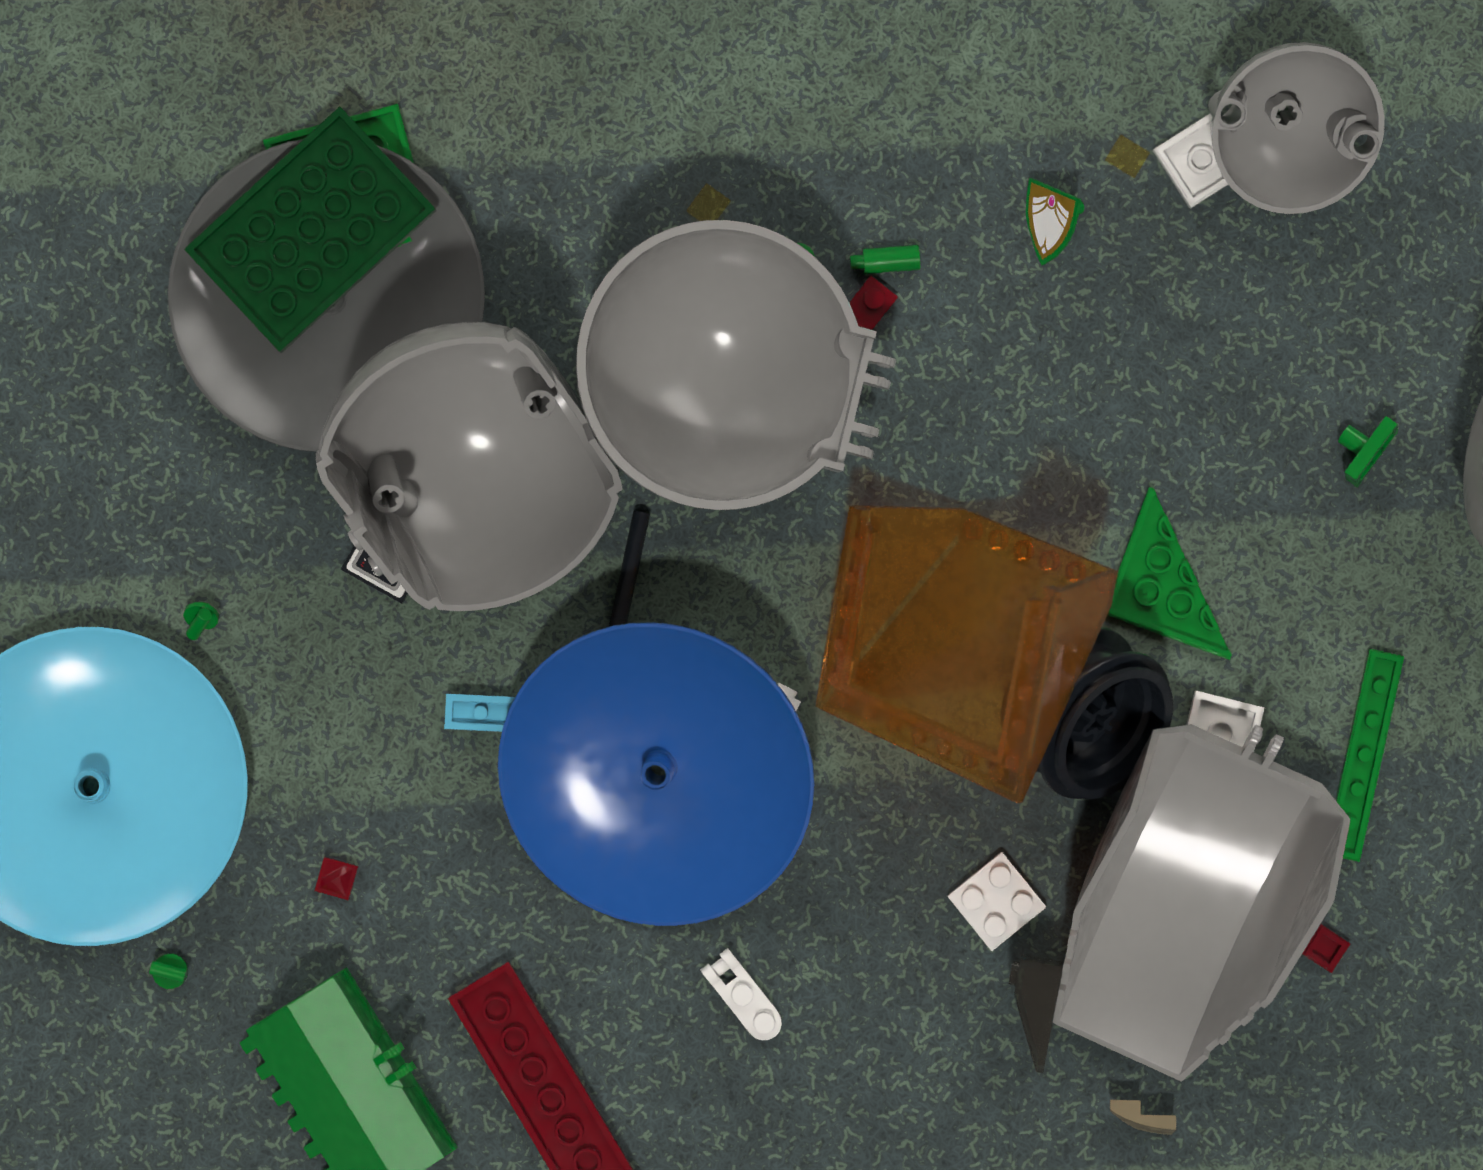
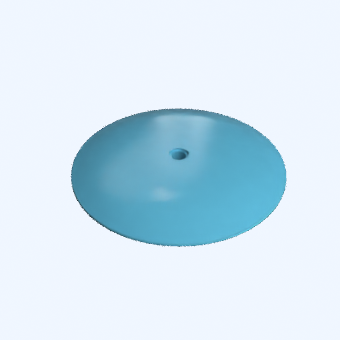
[0,627,248,946]

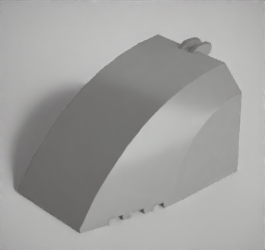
[1052,724,1351,1082]

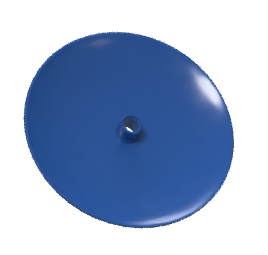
[498,622,815,926]

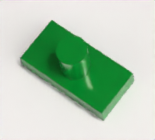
[1338,416,1398,487]

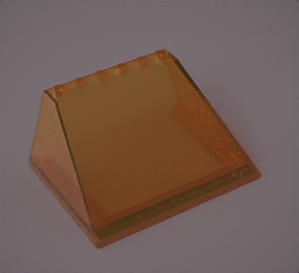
[815,505,1118,803]

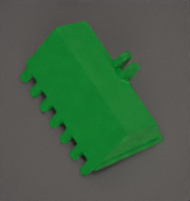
[240,967,458,1170]

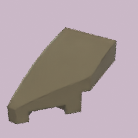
[1110,1100,1176,1135]

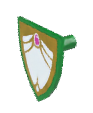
[1026,178,1084,266]

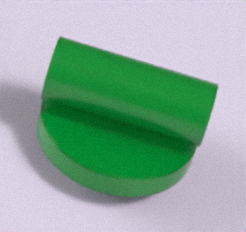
[183,602,219,640]
[149,953,188,989]

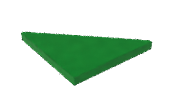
[1102,487,1232,660]

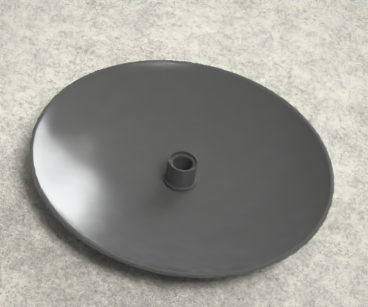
[168,140,485,452]

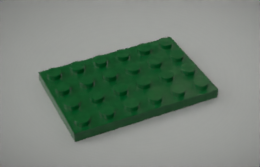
[184,106,437,354]

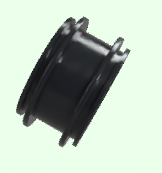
[1002,626,1173,799]

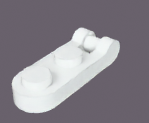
[700,948,782,1040]

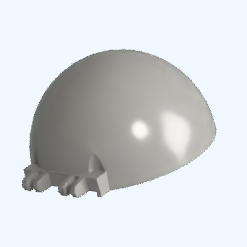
[576,220,896,510]

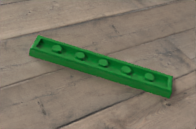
[1336,649,1404,862]

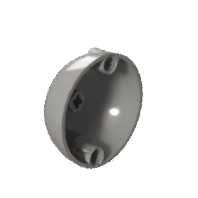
[1208,42,1385,214]

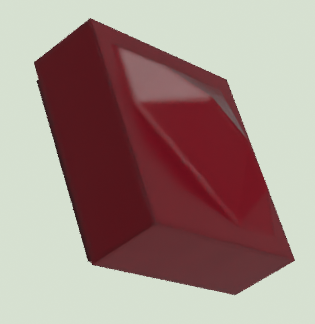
[314,857,359,900]

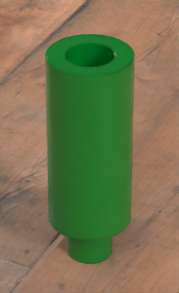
[850,245,920,274]

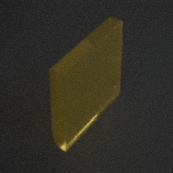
[1105,135,1150,178]
[686,183,731,221]

